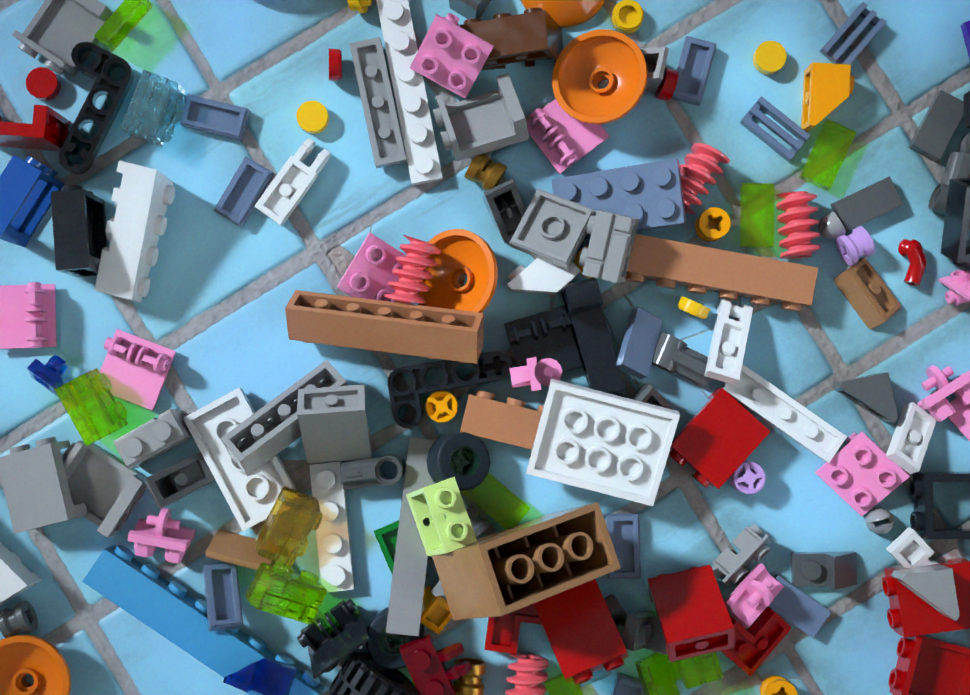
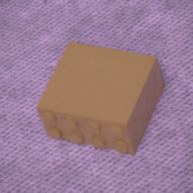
[432,502,621,620]

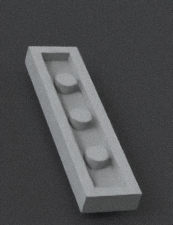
[349,37,407,169]

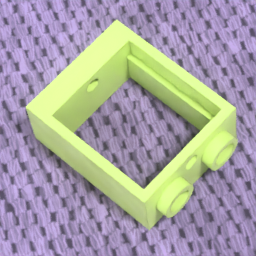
[406,476,478,556]

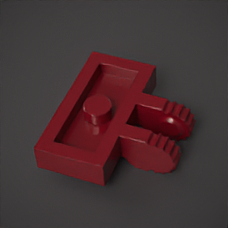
[399,633,473,695]

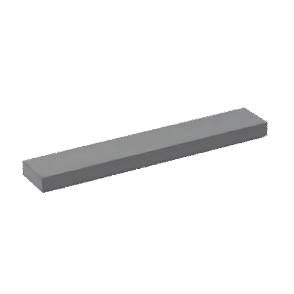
[385,437,436,636]

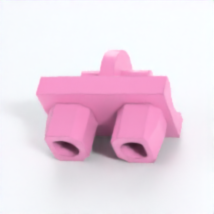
[509,357,562,391]
[916,365,970,423]
[128,508,196,564]
[724,563,784,628]

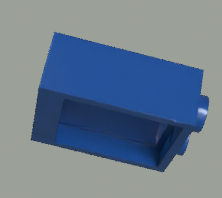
[0,155,65,247]

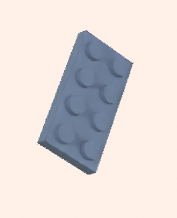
[552,158,686,239]

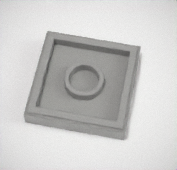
[509,189,596,270]

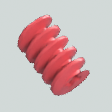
[680,143,730,215]
[776,191,821,259]
[384,235,441,305]
[505,652,549,695]

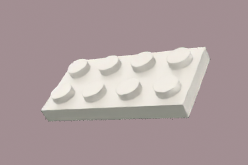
[183,387,302,531]

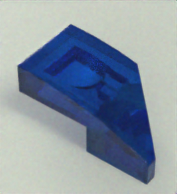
[223,657,297,695]

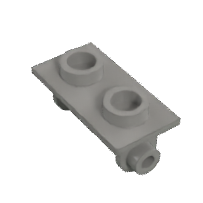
[712,523,772,587]

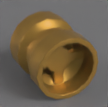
[464,153,508,191]
[453,658,486,695]

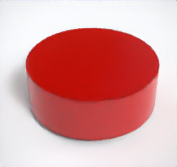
[329,48,342,81]
[26,67,61,101]
[656,67,679,101]

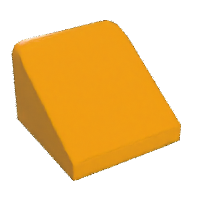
[420,585,452,635]

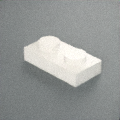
[886,402,936,474]

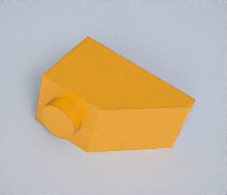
[801,62,855,133]

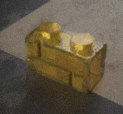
[255,486,323,566]

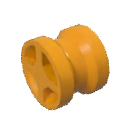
[695,207,731,242]
[426,391,458,422]
[760,675,798,695]

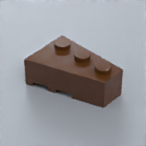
[459,8,563,70]

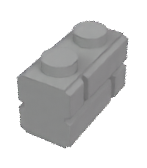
[579,210,639,284]
[113,409,192,469]

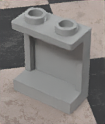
[12,0,116,77]
[433,73,529,162]
[297,384,372,463]
[0,437,88,534]
[63,440,148,538]

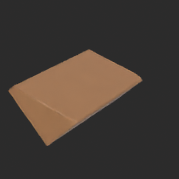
[833,257,902,329]
[205,530,279,573]

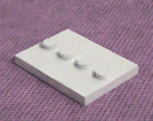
[526,379,680,506]

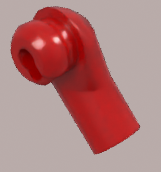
[898,239,927,286]

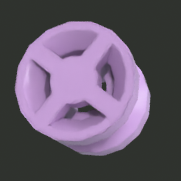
[835,226,875,266]
[728,461,765,494]

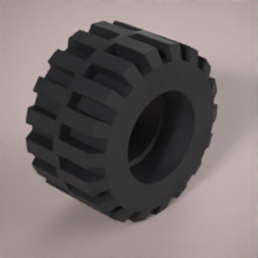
[329,652,419,695]

